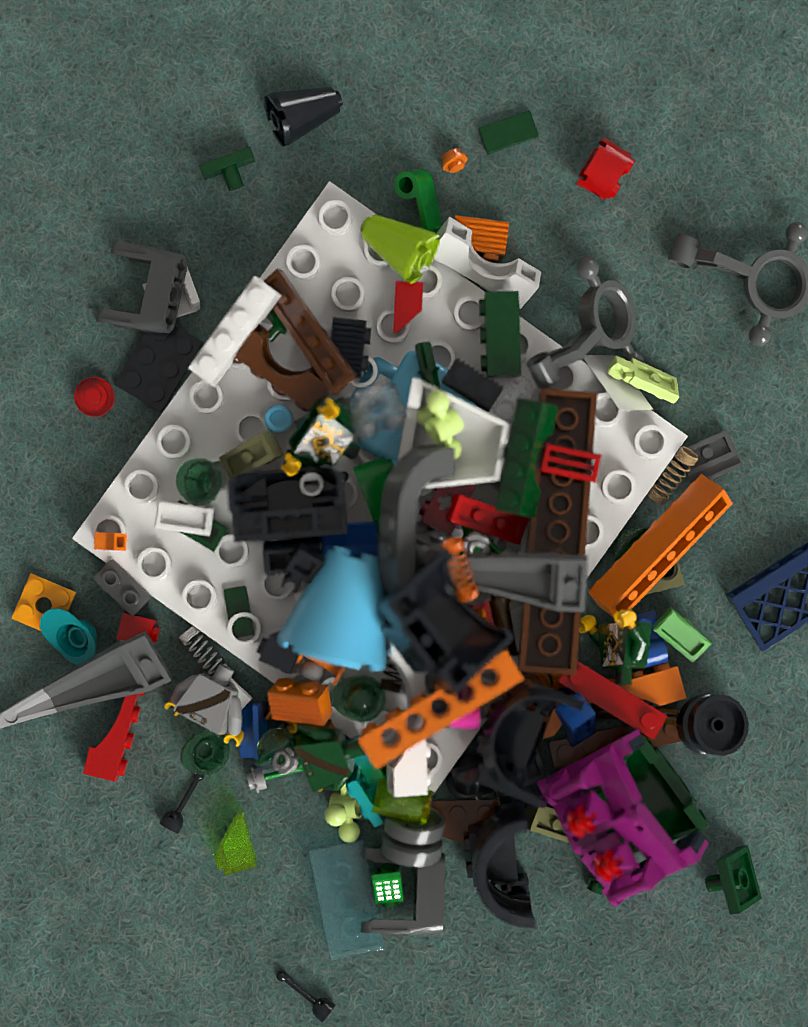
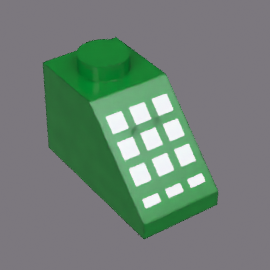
[372,864,404,908]

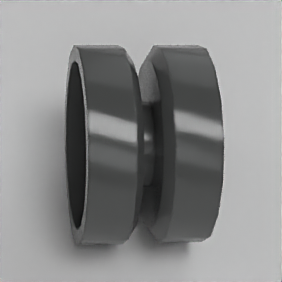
[381,803,446,867]

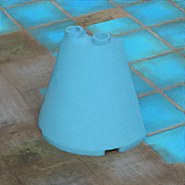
[276,546,387,671]

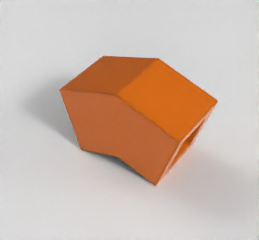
[94,532,127,551]

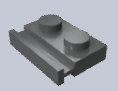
[676,430,743,483]

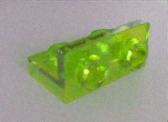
[372,778,434,825]

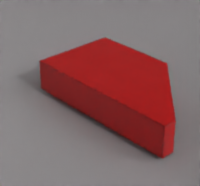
[393,281,423,334]

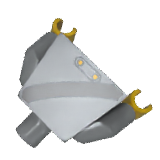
[164,664,244,747]

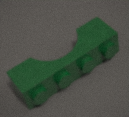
[495,398,558,518]

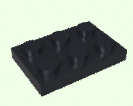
[114,326,203,413]

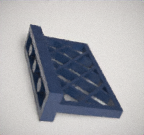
[725,542,808,652]

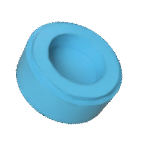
[264,405,293,433]

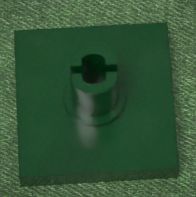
[705,845,762,915]

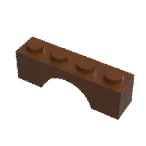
[234,324,330,412]

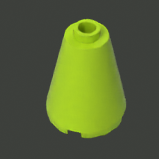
[360,214,440,284]

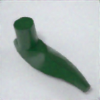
[266,309,287,342]

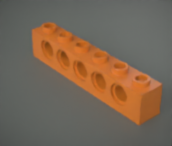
[358,649,523,769]

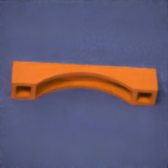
[527,662,686,739]

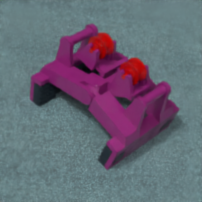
[537,730,709,906]

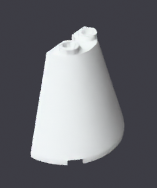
[398,378,511,489]

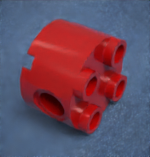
[575,136,635,201]

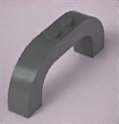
[379,444,455,595]

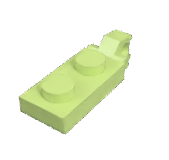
[607,356,679,404]

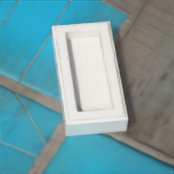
[154,500,214,536]

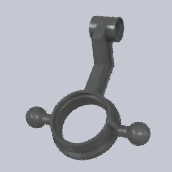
[668,222,808,346]
[526,257,644,389]

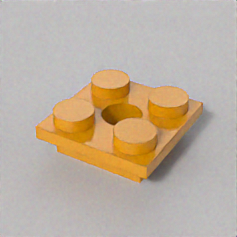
[11,573,77,631]

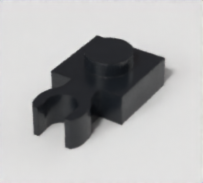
[281,544,325,594]

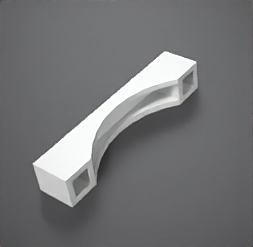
[386,637,431,797]

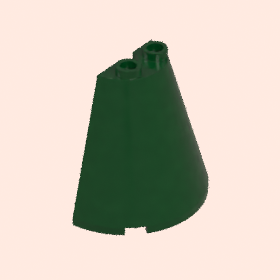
[595,735,709,853]

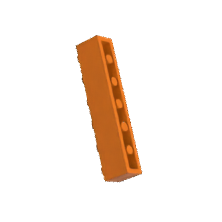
[588,474,733,618]

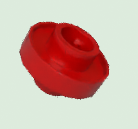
[74,377,115,417]

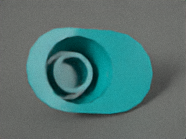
[40,608,97,665]

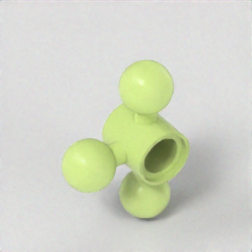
[417,390,463,459]
[324,782,362,843]

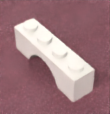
[434,217,541,309]
[189,277,282,386]

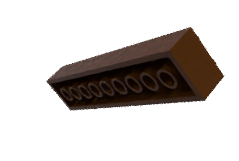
[517,388,597,675]

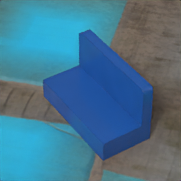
[321,521,378,558]
[239,702,269,759]

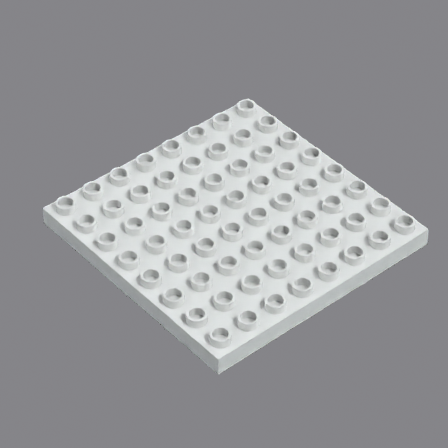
[72,181,688,796]

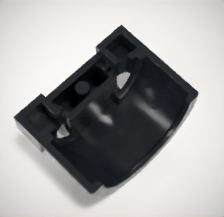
[377,550,514,695]
[464,795,536,928]

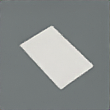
[584,355,653,411]

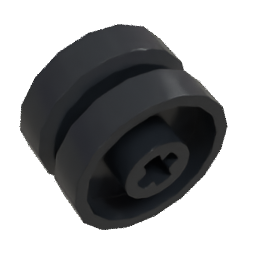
[677,694,749,756]

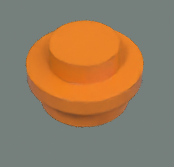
[441,148,468,173]

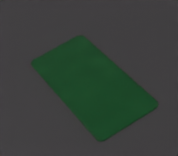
[224,586,254,638]

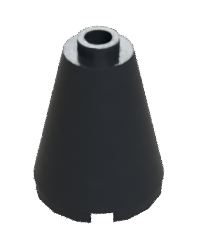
[264,87,343,147]

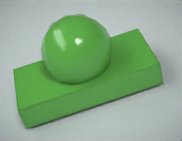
[652,607,712,663]

